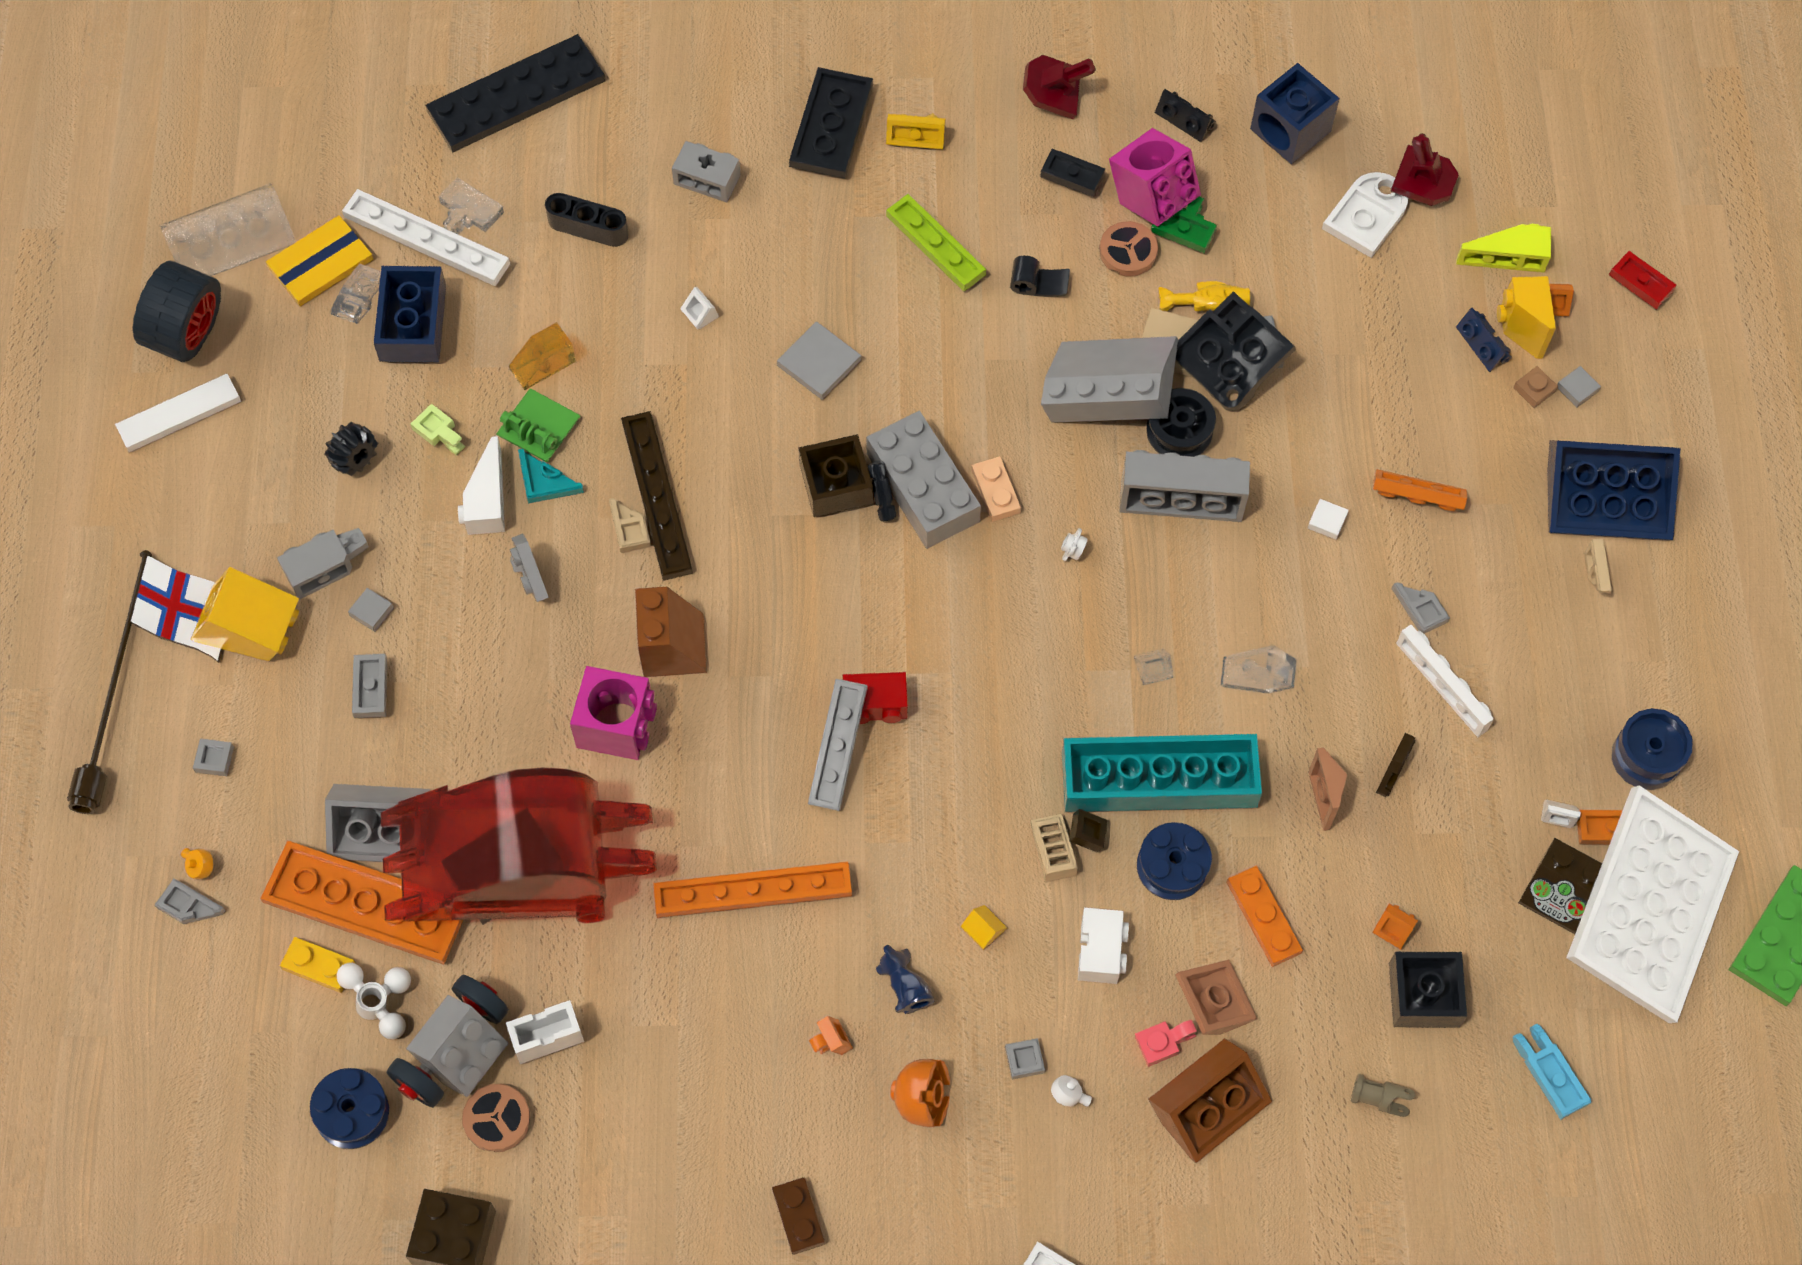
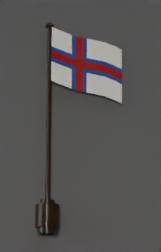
[67,550,222,814]

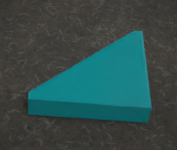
[518,449,584,504]

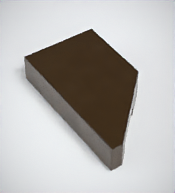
[1376,733,1416,797]

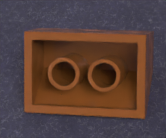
[1148,1038,1272,1163]

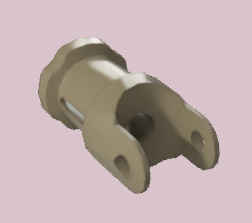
[1351,1074,1415,1117]

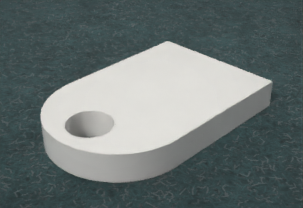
[1322,172,1408,258]

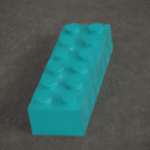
[1062,734,1262,812]

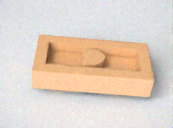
[971,456,1021,522]

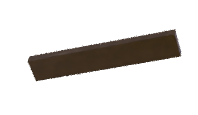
[621,411,693,581]

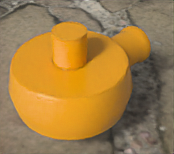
[181,848,213,880]

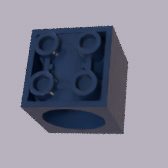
[1250,63,1340,164]

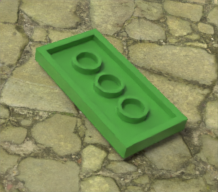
[1728,865,1802,1006]

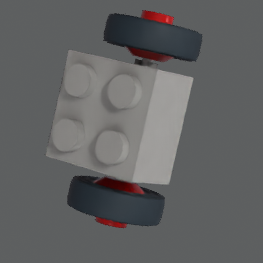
[386,975,509,1108]

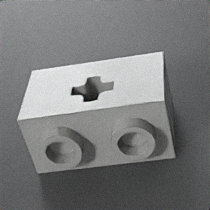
[672,141,741,203]

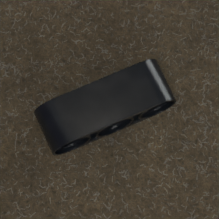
[545,193,629,247]

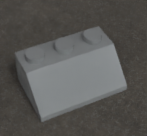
[325,784,431,864]

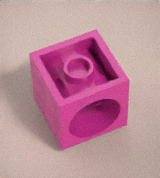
[1109,128,1201,227]
[570,666,657,760]

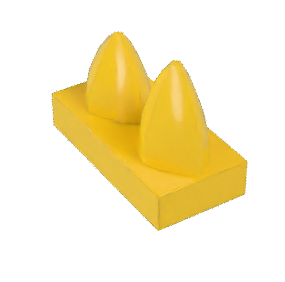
[886,113,946,149]

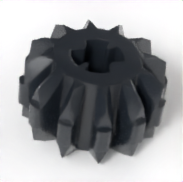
[324,422,378,476]

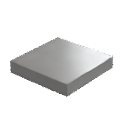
[777,321,861,400]

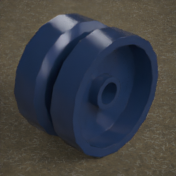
[1611,708,1693,790]

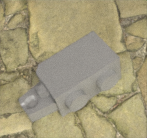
[277,528,369,600]

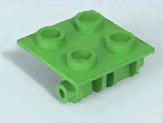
[496,388,581,462]

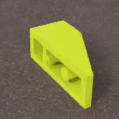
[1456,224,1551,273]

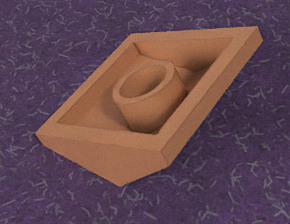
[1308,747,1347,831]
[1175,960,1257,1035]

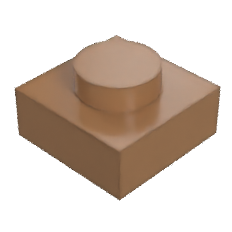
[1513,366,1558,408]

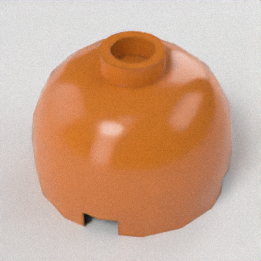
[890,1059,950,1127]

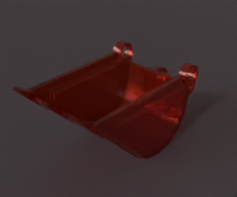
[381,767,657,923]

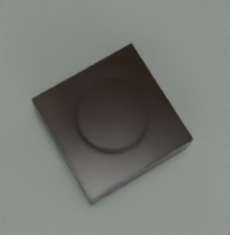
[1069,809,1107,852]

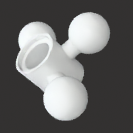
[337,963,411,1039]

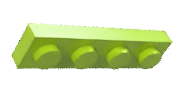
[886,194,986,292]

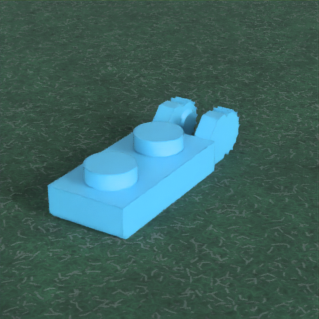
[1512,1024,1591,1120]

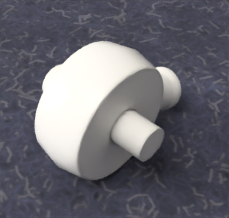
[1051,1075,1092,1107]

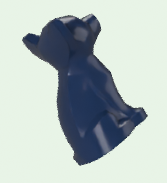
[876,945,935,1014]

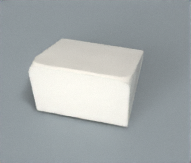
[1541,800,1581,828]

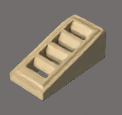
[1030,814,1078,882]

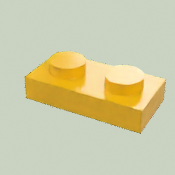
[280,937,356,993]

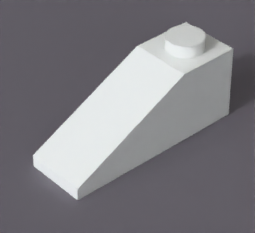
[458,436,505,535]

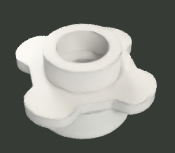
[1061,528,1087,561]

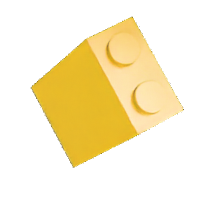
[190,566,299,661]

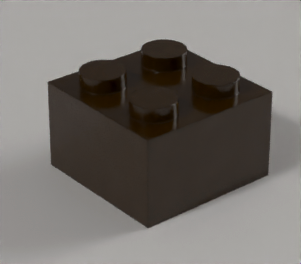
[798,434,873,517]
[406,1189,496,1265]

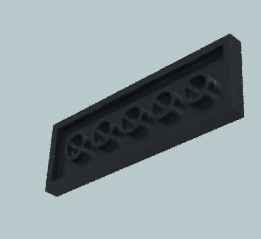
[425,34,605,153]

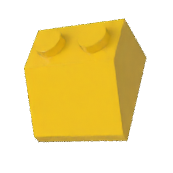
[1497,276,1556,359]

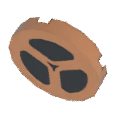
[1099,221,1158,276]
[462,1084,530,1152]

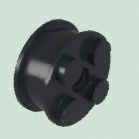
[1146,388,1216,457]

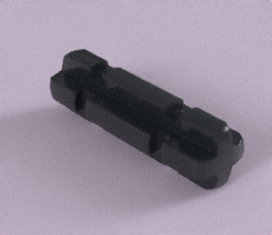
[868,461,896,521]

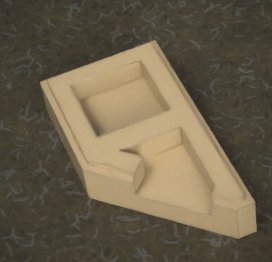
[609,498,651,553]
[1584,539,1612,593]

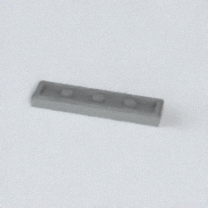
[808,679,868,811]

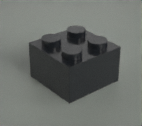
[1389,952,1467,1028]

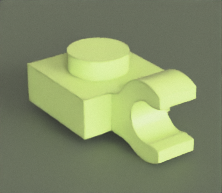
[410,404,465,455]

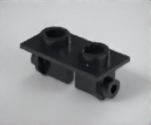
[1154,89,1216,142]

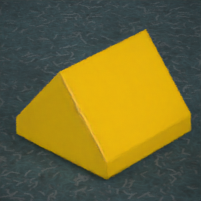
[961,905,1007,950]

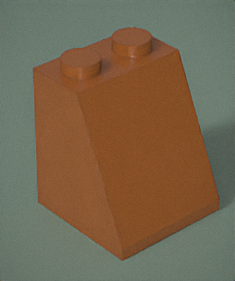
[635,586,707,677]

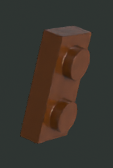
[772,1177,825,1255]

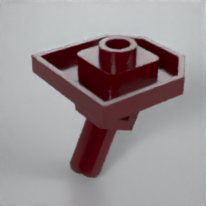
[1023,55,1096,119]
[1390,133,1459,206]

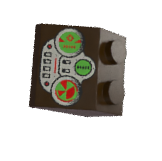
[1518,838,1602,934]

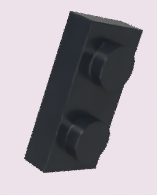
[1040,148,1106,197]

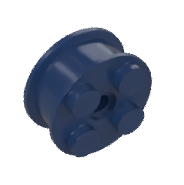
[1137,822,1212,900]
[310,1068,389,1149]

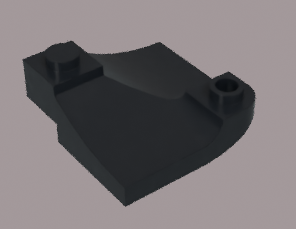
[1175,291,1296,411]

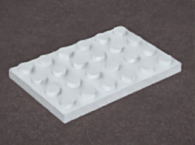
[1566,786,1739,1023]

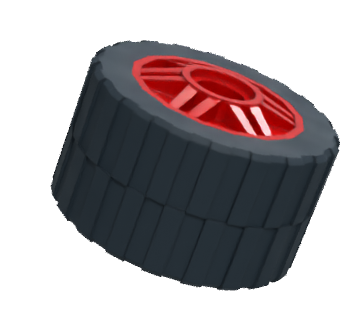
[132,260,221,362]

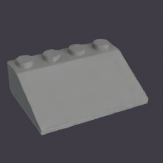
[1041,336,1178,423]

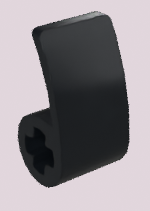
[1010,255,1070,297]

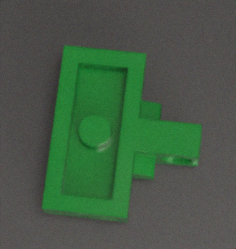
[1151,197,1217,254]

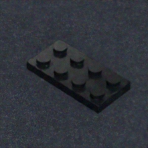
[789,67,873,179]

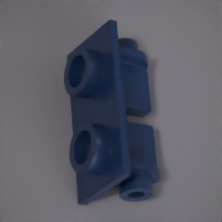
[1456,307,1512,372]

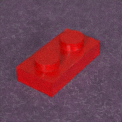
[1609,251,1677,310]

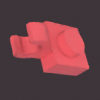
[1135,1019,1197,1067]

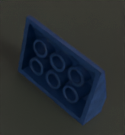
[1547,440,1681,540]

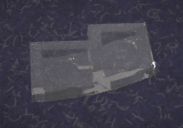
[331,263,381,324]

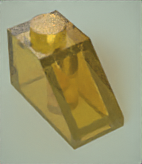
[509,322,576,391]

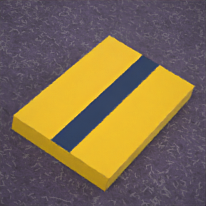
[265,215,374,306]

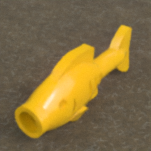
[1158,281,1250,311]

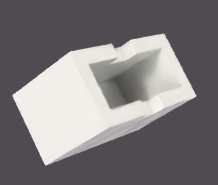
[1078,907,1129,984]
[506,1000,584,1064]

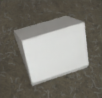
[680,287,719,329]

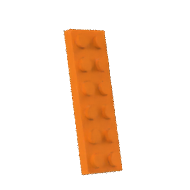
[260,840,470,965]

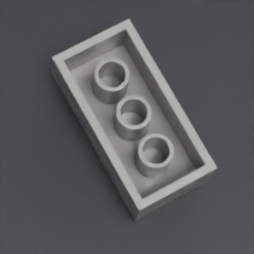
[866,410,981,549]
[1119,450,1250,522]

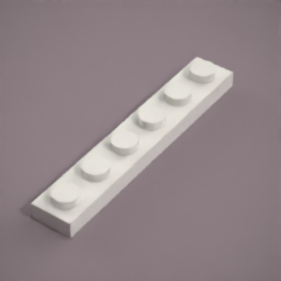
[342,189,510,286]

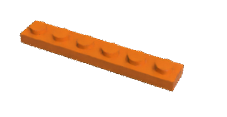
[653,861,852,918]

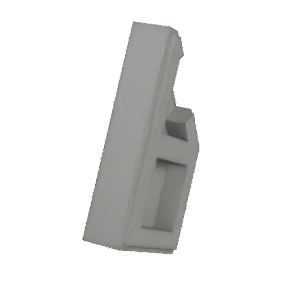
[1392,582,1450,634]
[155,879,225,924]

